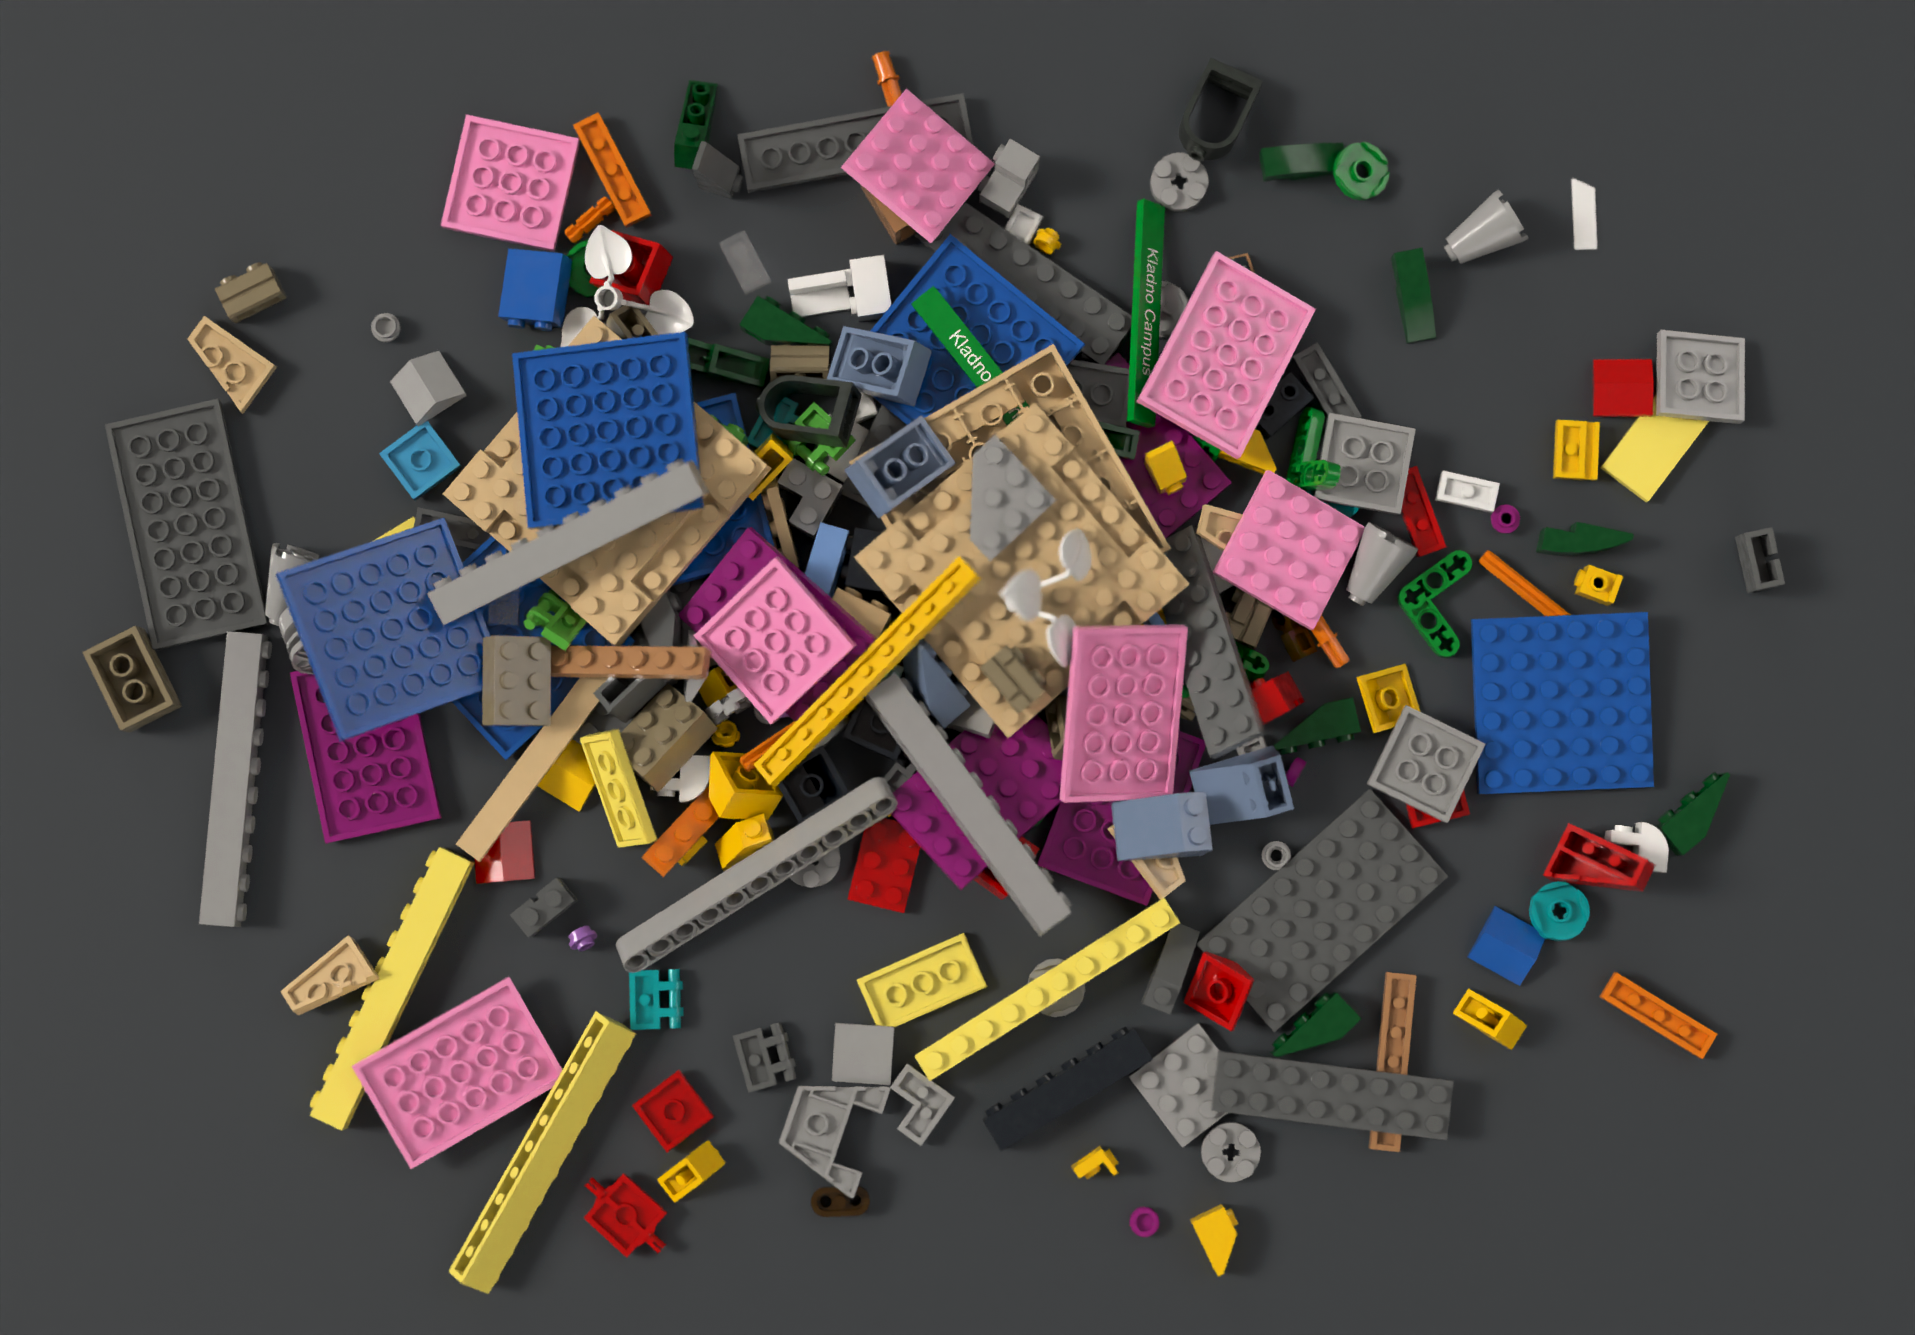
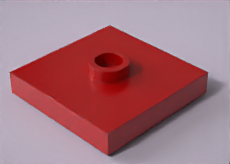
[632,1069,715,1153]

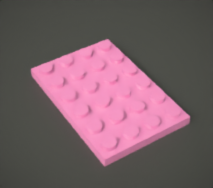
[1136,251,1316,459]
[1060,625,1188,803]
[352,976,563,1169]

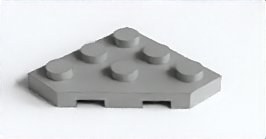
[970,435,1056,561]

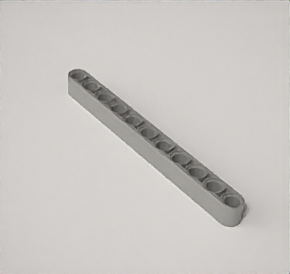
[616,777,897,973]

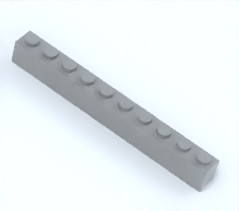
[427,459,709,625]
[199,631,272,927]
[865,673,1072,937]

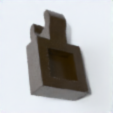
[1272,614,1318,662]

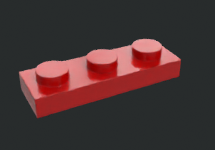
[1401,466,1446,558]

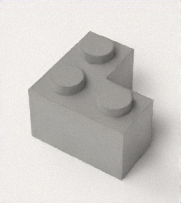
[978,139,1040,218]
[778,458,843,539]

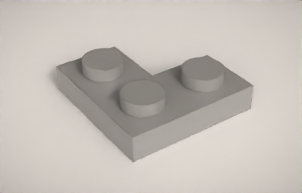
[890,1063,955,1146]

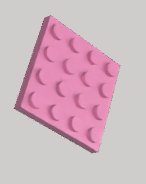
[841,88,995,243]
[441,115,580,252]
[1212,470,1365,630]
[694,557,857,724]

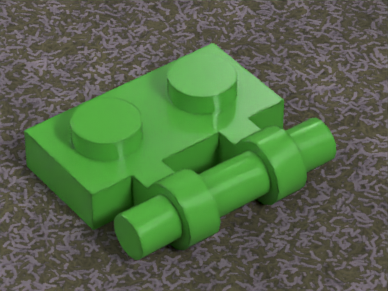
[782,402,856,476]
[524,589,588,651]

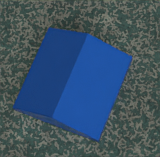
[1467,906,1545,986]

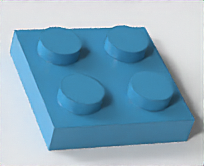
[379,421,462,501]

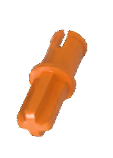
[872,51,902,107]
[1311,614,1349,669]

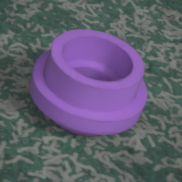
[568,926,597,952]

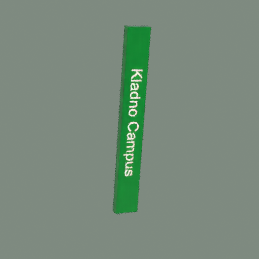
[1127,199,1165,428]
[911,286,1030,426]

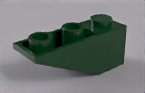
[674,80,718,169]
[739,296,833,349]
[1273,697,1361,755]
[1656,772,1730,856]
[1270,992,1361,1057]

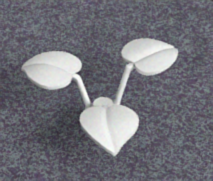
[561,225,694,347]
[1000,528,1091,667]

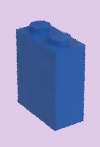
[498,249,573,331]

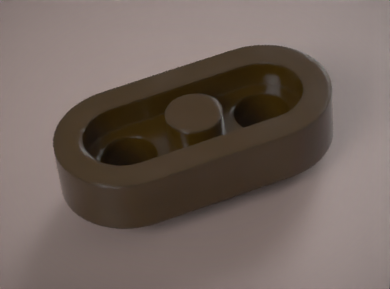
[811,1185,870,1217]

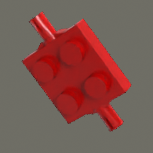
[583,1173,668,1258]

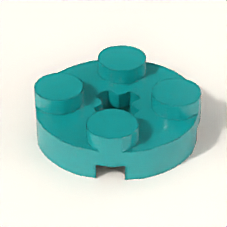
[1529,881,1590,941]

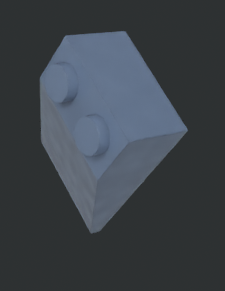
[827,326,932,406]
[844,415,956,519]
[1111,792,1213,861]

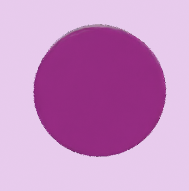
[1286,757,1307,787]
[1129,1206,1159,1237]

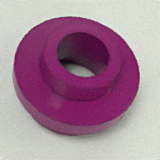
[1491,505,1520,534]

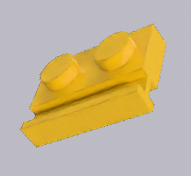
[1553,420,1600,481]

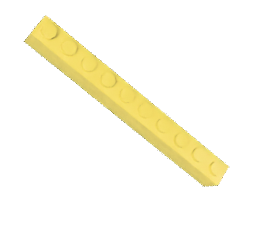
[310,847,475,1131]
[915,898,1180,1081]
[449,1011,635,1294]

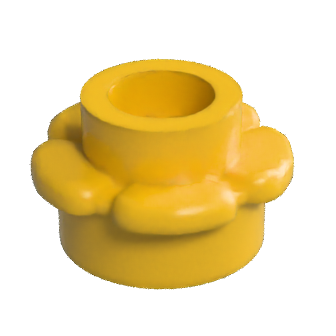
[1033,228,1061,254]
[711,721,740,748]

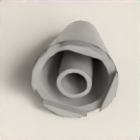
[1444,189,1528,264]
[1346,522,1418,606]
[265,543,319,626]

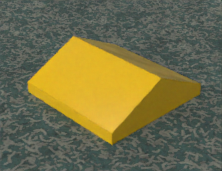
[1356,663,1420,733]
[538,739,596,812]

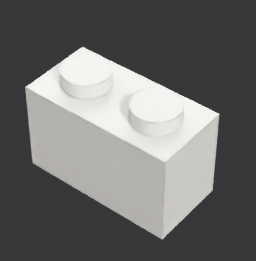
[845,255,891,322]

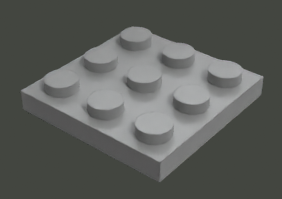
[1656,330,1745,424]
[1314,413,1416,515]
[1367,705,1485,823]
[1128,1023,1227,1148]

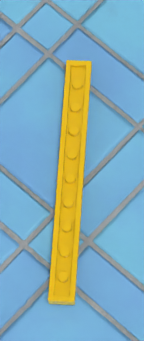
[754,556,981,787]

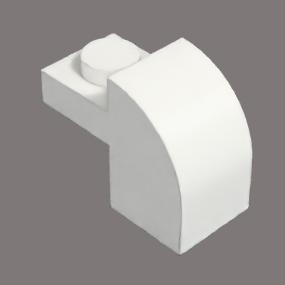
[650,755,710,803]
[1605,822,1669,873]

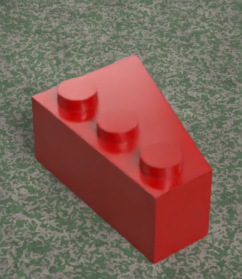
[1250,671,1305,725]
[1543,823,1656,892]

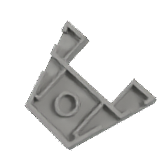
[779,1086,891,1199]

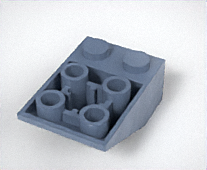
[902,639,971,728]
[1189,746,1294,825]

